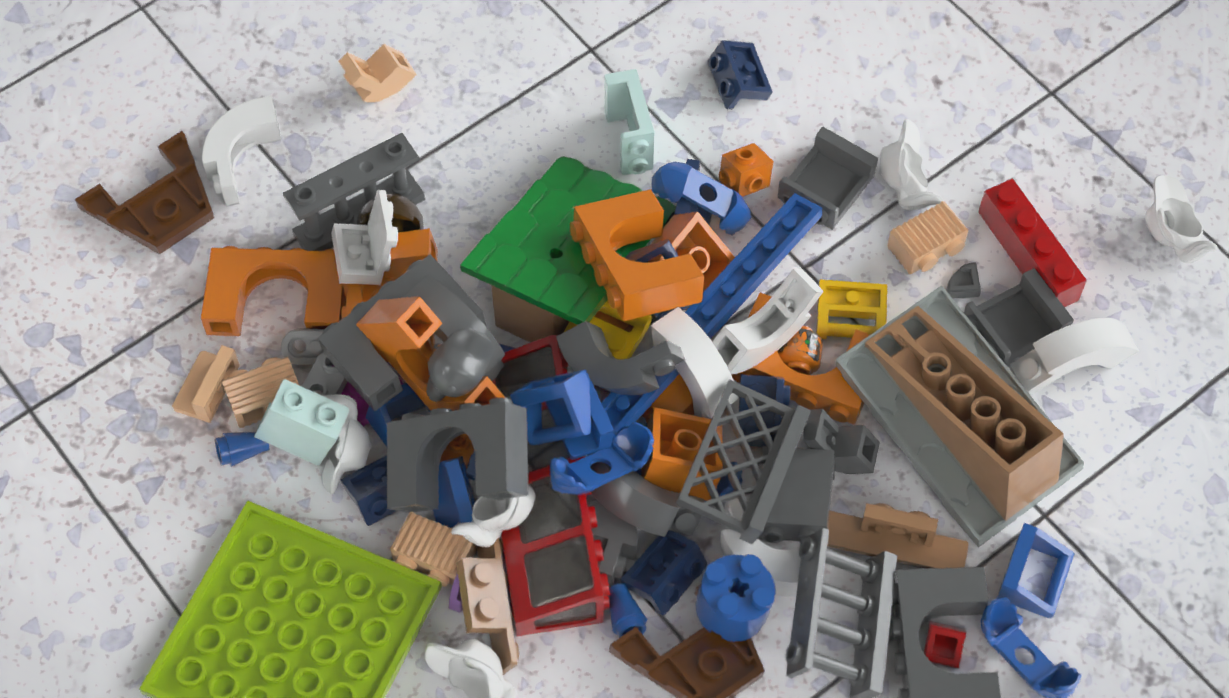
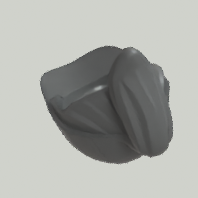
[427,328,494,402]

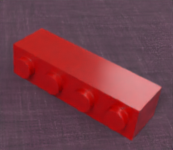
[978,178,1087,307]

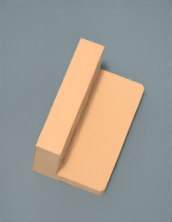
[172,345,240,423]

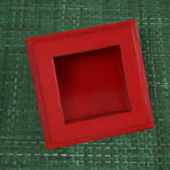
[923,621,967,669]

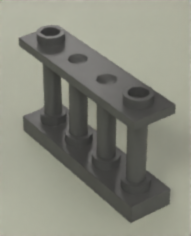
[283,133,425,251]
[785,528,897,698]

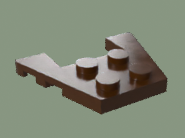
[74,131,215,254]
[608,585,765,698]

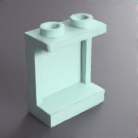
[604,69,655,175]
[254,379,349,466]

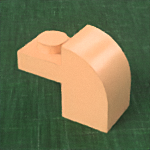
[339,44,417,102]

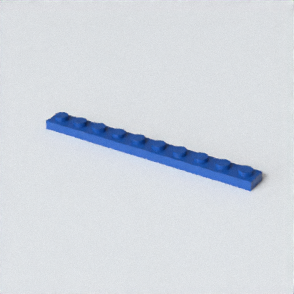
[601,193,822,433]

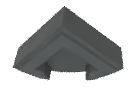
[946,262,981,299]

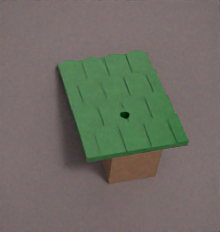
[460,156,676,351]

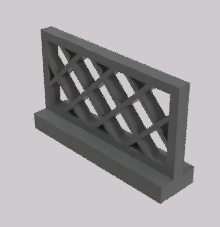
[676,379,811,545]

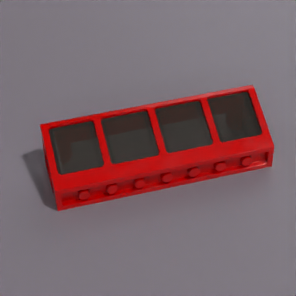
[492,335,610,637]

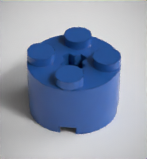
[695,554,776,641]

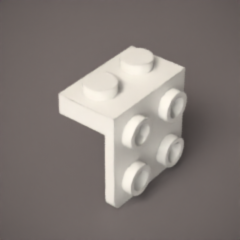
[331,190,398,285]

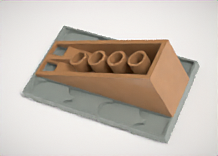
[836,285,1084,548]

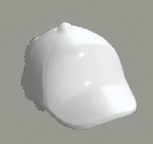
[879,119,943,210]
[1145,175,1218,263]
[322,394,372,494]
[451,485,535,547]
[425,639,517,698]

